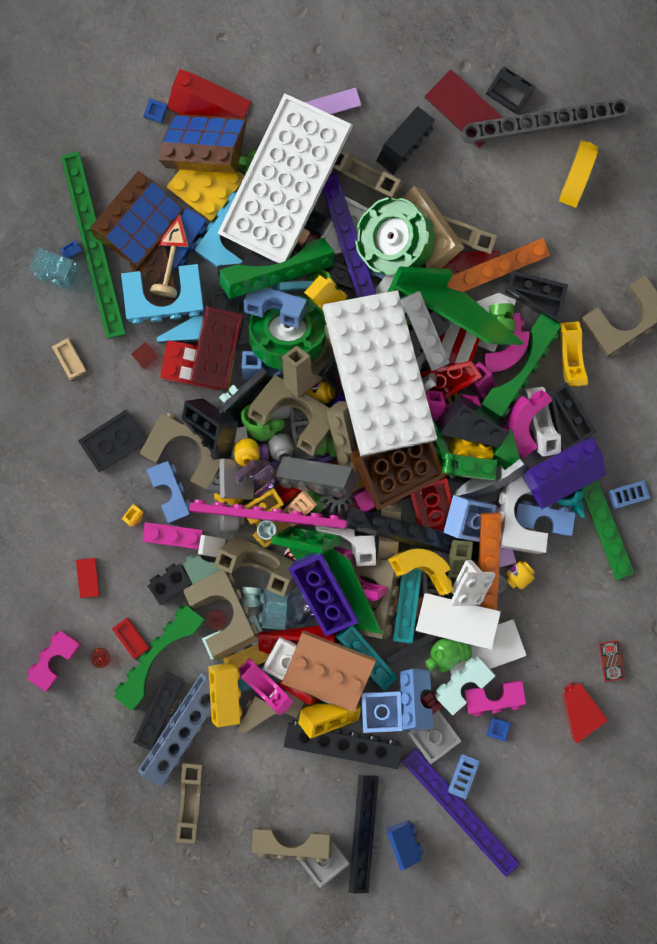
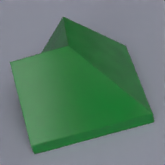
[492,429,520,469]

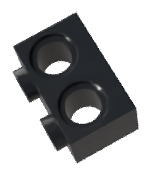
[147,563,192,605]

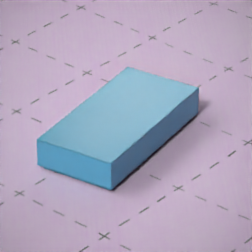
[271,281,313,292]

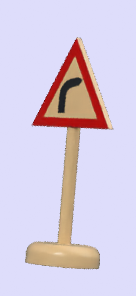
[150,215,189,298]

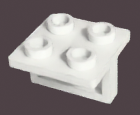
[450,560,496,606]

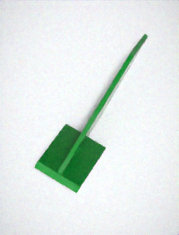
[387,266,524,345]
[272,526,382,634]

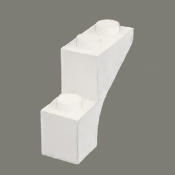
[524,386,561,456]
[315,521,376,566]

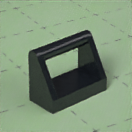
[486,66,536,114]

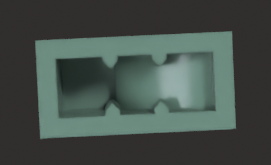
[183,554,222,584]

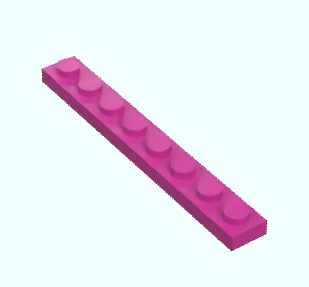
[189,500,346,529]

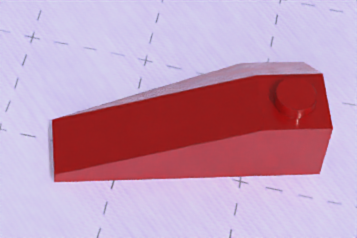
[167,68,251,118]
[420,360,482,400]
[257,625,339,654]

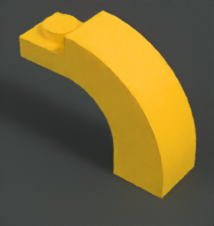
[558,140,599,208]
[560,321,588,387]
[388,549,454,595]

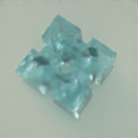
[29,247,78,289]
[258,589,288,630]

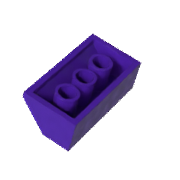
[522,436,606,510]
[288,553,359,636]

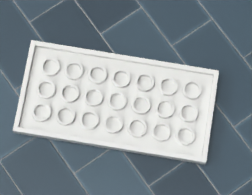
[218,93,353,263]
[322,290,437,456]

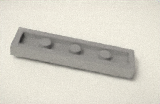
[401,291,449,371]

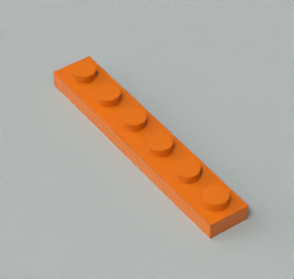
[447,238,550,292]
[476,512,502,611]

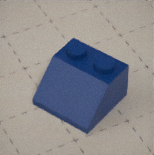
[386,820,424,871]

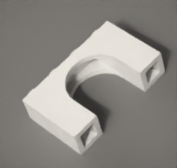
[499,475,548,554]

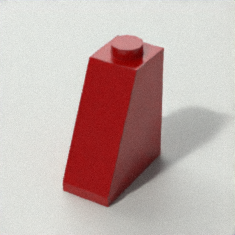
[562,682,608,744]

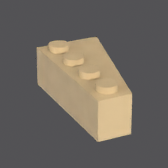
[401,186,465,268]

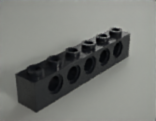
[284,720,403,769]

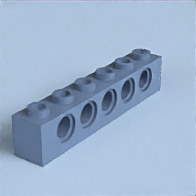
[138,673,211,787]

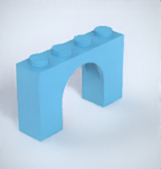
[195,191,243,268]
[121,264,204,324]

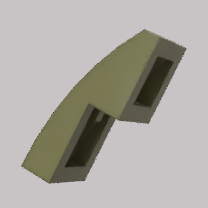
[446,540,473,578]

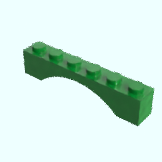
[220,238,335,299]
[481,313,561,419]
[114,605,205,711]

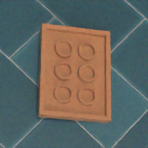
[282,630,376,712]

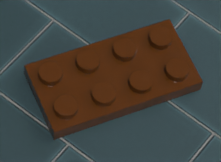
[130,245,178,307]

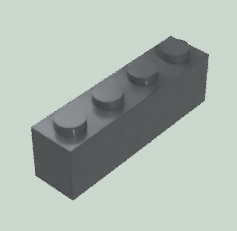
[275,456,358,498]

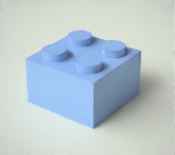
[444,495,496,542]
[361,690,402,733]

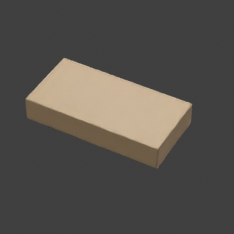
[52,338,87,381]

